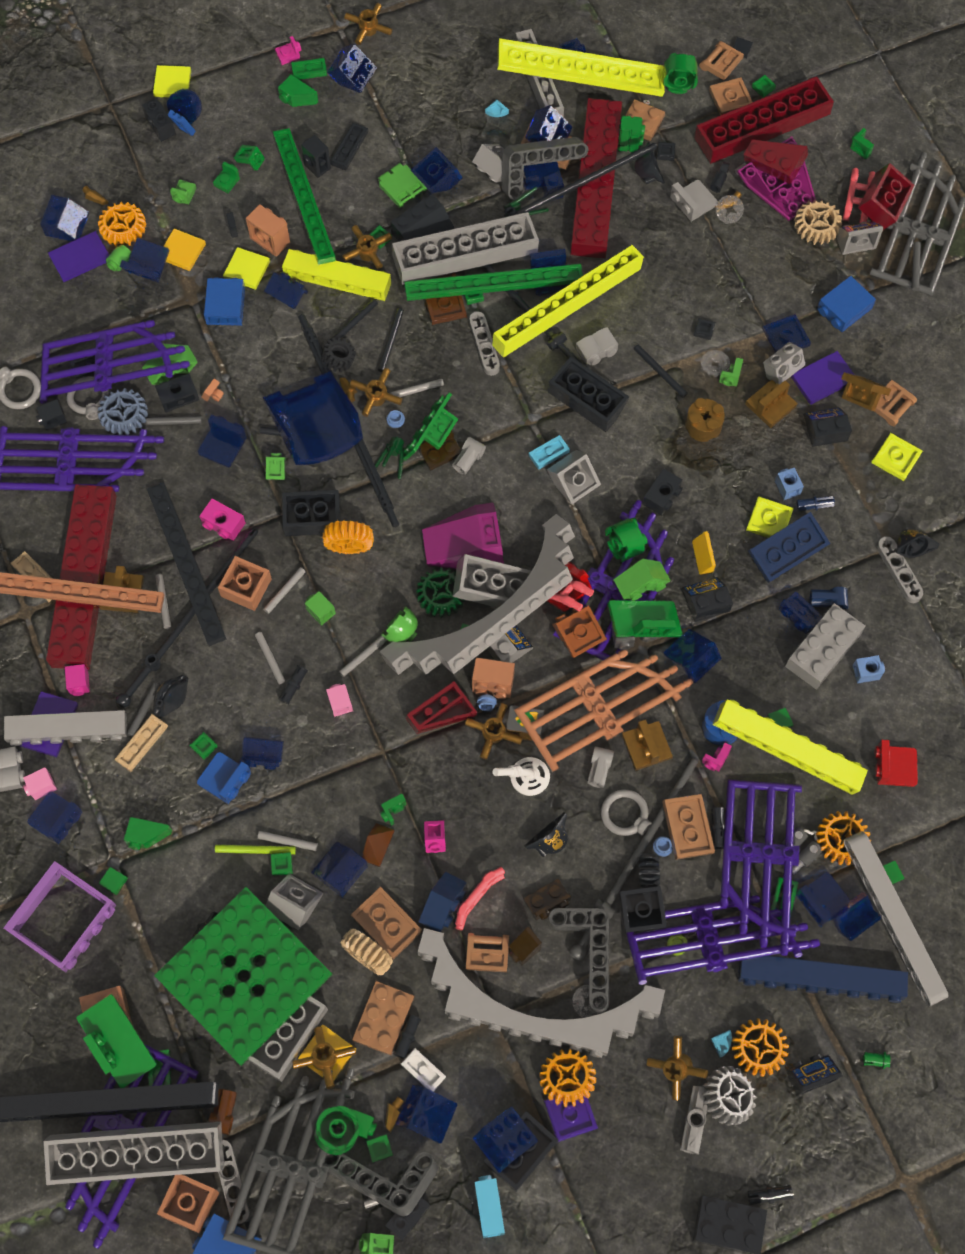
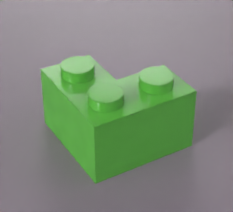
[142,344,198,385]
[613,559,671,601]

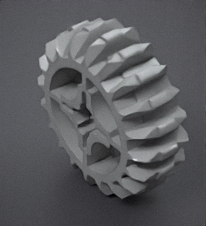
[702,1066,757,1126]

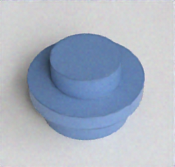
[387,410,405,428]
[477,694,497,711]
[653,836,673,857]

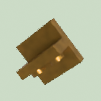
[841,372,891,411]
[745,380,798,428]
[99,566,144,613]
[622,720,673,771]

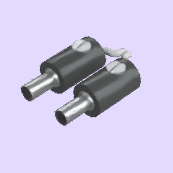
[781,827,823,875]

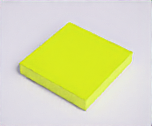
[153,65,191,98]
[223,247,270,290]
[872,433,922,481]
[746,496,794,538]

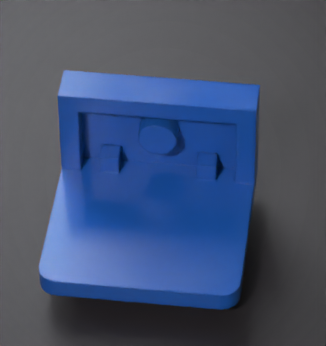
[197,752,251,804]

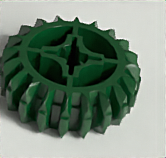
[416,567,466,618]

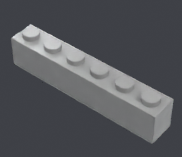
[515,29,564,125]
[4,710,127,746]

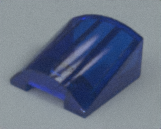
[263,372,363,465]

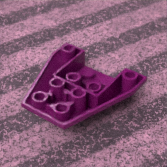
[737,137,816,221]
[422,503,504,570]

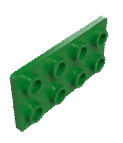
[403,392,458,461]
[608,600,683,637]
[77,994,157,1088]

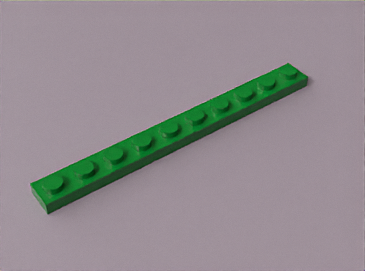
[273,128,335,265]
[405,264,583,301]

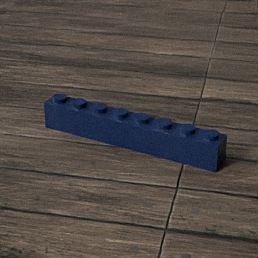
[738,956,908,1003]

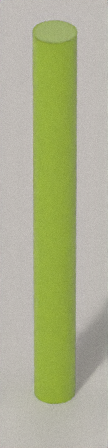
[215,845,296,855]

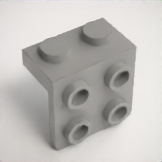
[670,180,718,222]

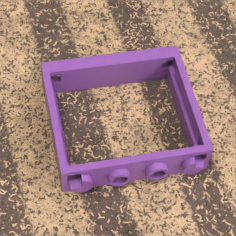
[4,861,116,973]

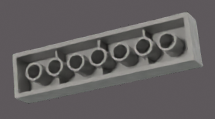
[392,212,539,285]
[44,1122,224,1185]

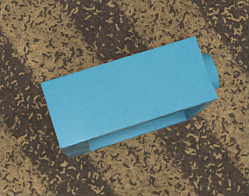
[475,1175,505,1238]

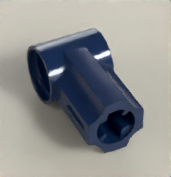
[809,587,849,610]

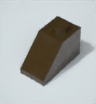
[508,927,542,966]

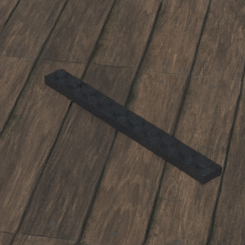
[147,482,227,646]

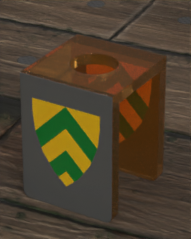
[507,706,544,741]

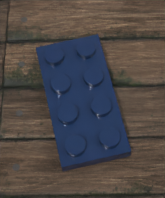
[748,512,831,583]

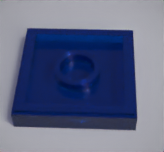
[762,314,811,353]

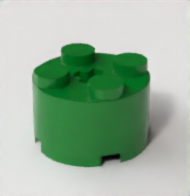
[663,53,698,94]
[605,518,648,562]
[315,1106,359,1155]

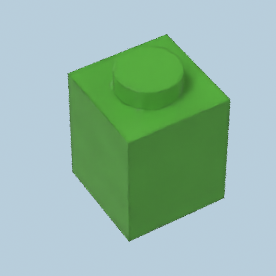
[305,591,336,626]

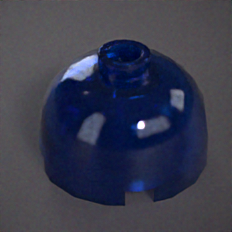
[167,88,202,124]

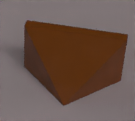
[361,823,395,867]

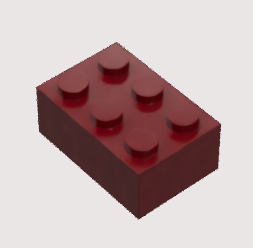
[858,163,915,230]

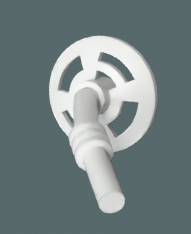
[493,757,550,796]

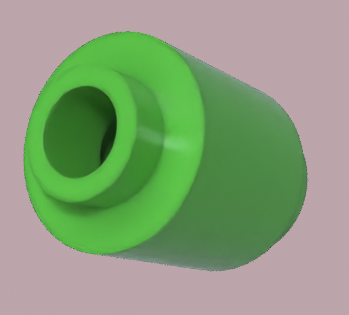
[106,245,131,271]

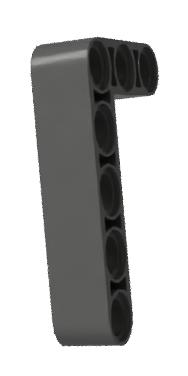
[502,137,588,200]
[549,908,610,1014]
[323,1152,438,1216]

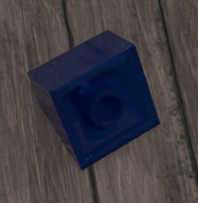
[411,147,463,194]
[40,195,89,241]
[311,842,368,898]

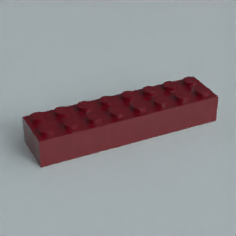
[694,76,834,164]

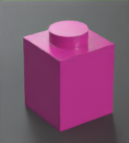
[65,664,90,696]

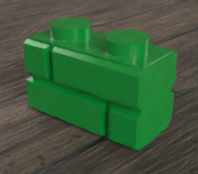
[618,116,645,152]

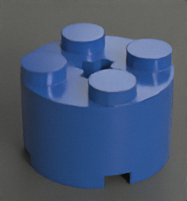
[702,700,738,746]

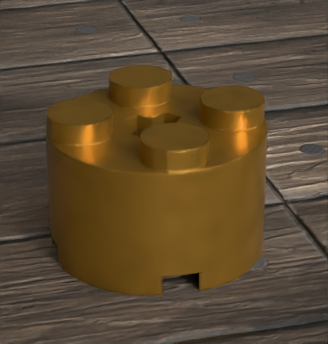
[685,398,725,442]

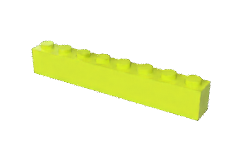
[712,700,868,795]

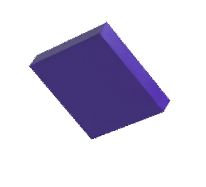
[544,1090,598,1142]

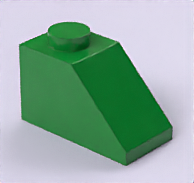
[278,75,318,107]
[124,817,172,850]

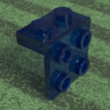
[198,414,247,467]
[27,792,82,844]

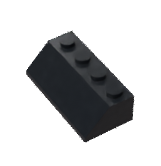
[548,357,629,432]

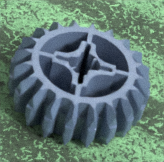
[98,388,148,435]

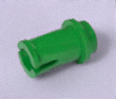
[863,1052,891,1069]

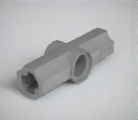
[680,1086,708,1155]

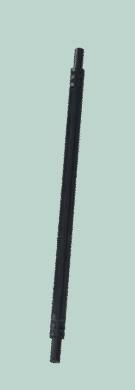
[298,314,399,527]

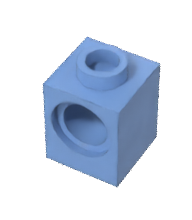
[775,468,804,500]
[853,655,885,683]

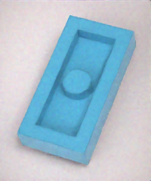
[529,435,570,470]

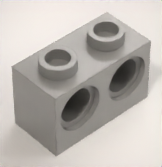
[763,342,806,384]

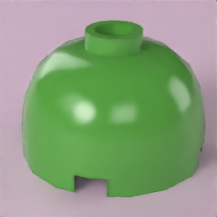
[381,606,418,642]

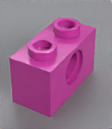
[200,499,246,541]

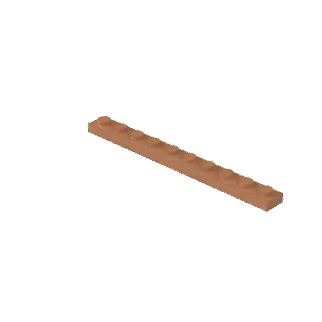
[0,572,165,613]

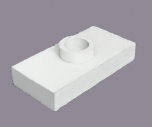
[401,1048,446,1093]

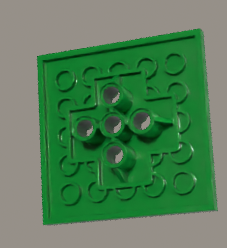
[154,887,333,1066]

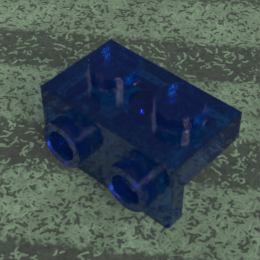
[264,272,308,309]
[779,592,823,634]
[240,737,284,770]
[831,892,882,941]

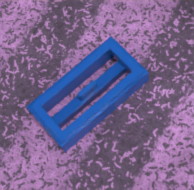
[168,110,196,136]

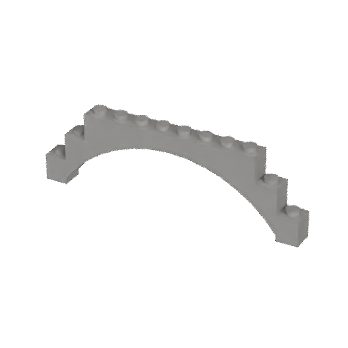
[380,514,575,675]
[418,928,665,1058]

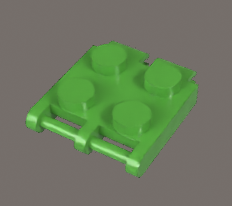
[378,163,428,208]

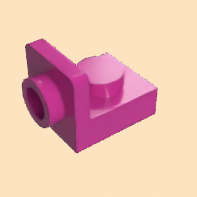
[275,36,301,65]
[702,743,732,771]
[424,820,446,853]

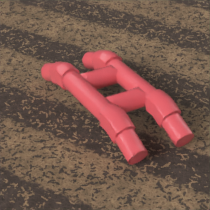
[842,168,876,223]
[550,580,594,611]
[455,867,505,930]

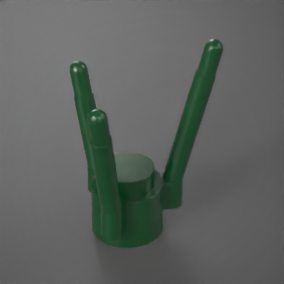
[504,187,549,215]
[375,437,405,479]

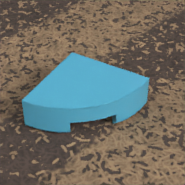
[485,100,509,117]
[711,1030,732,1058]

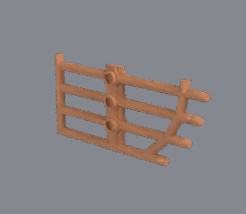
[514,650,693,772]

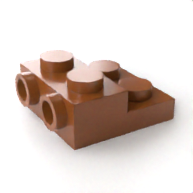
[552,605,607,658]

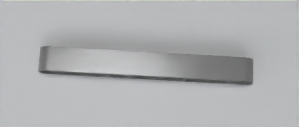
[843,831,949,1007]

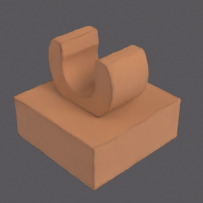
[201,378,224,402]

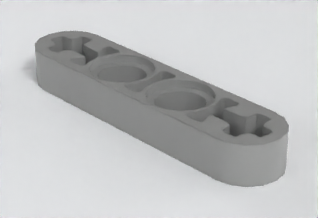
[469,312,500,376]
[877,537,923,603]
[218,1140,250,1224]

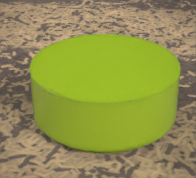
[667,934,688,956]

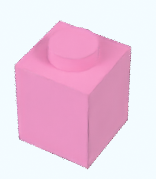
[326,684,353,717]
[23,768,57,800]

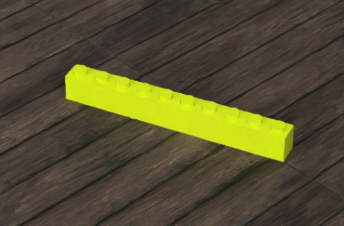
[492,245,644,358]

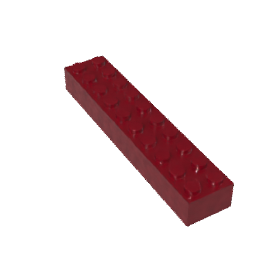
[571,98,622,259]
[46,484,117,670]

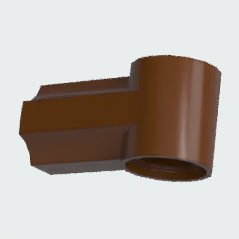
[208,1089,237,1135]

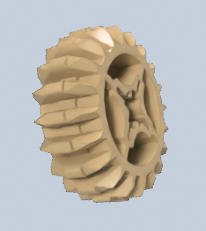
[794,200,842,245]
[341,929,393,975]

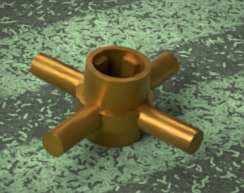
[344,3,392,45]
[342,225,392,269]
[350,368,403,417]
[465,703,523,759]
[292,1027,356,1089]
[647,1036,708,1100]

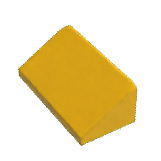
[692,531,716,575]

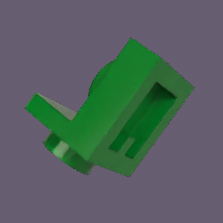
[850,128,874,160]
[234,145,265,171]
[213,162,240,194]
[380,794,406,826]

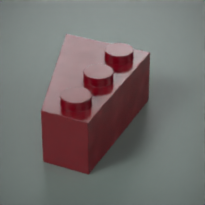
[743,140,808,184]
[406,681,478,734]

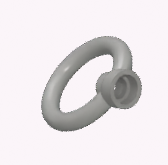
[0,367,41,409]
[66,376,110,420]
[601,789,652,836]

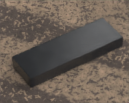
[330,123,369,171]

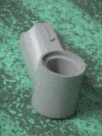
[452,437,486,475]
[588,746,614,788]

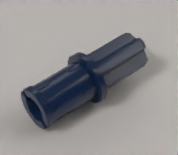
[796,496,835,511]

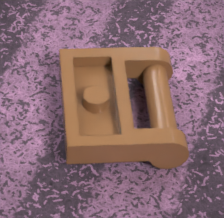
[699,41,744,80]
[874,380,917,426]
[466,933,509,972]

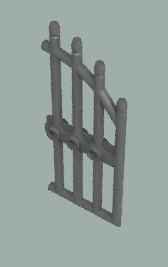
[870,152,965,296]
[222,1068,355,1254]

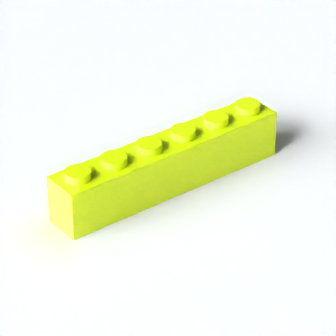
[282,249,391,301]

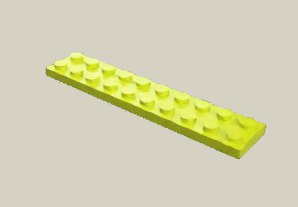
[497,38,665,97]

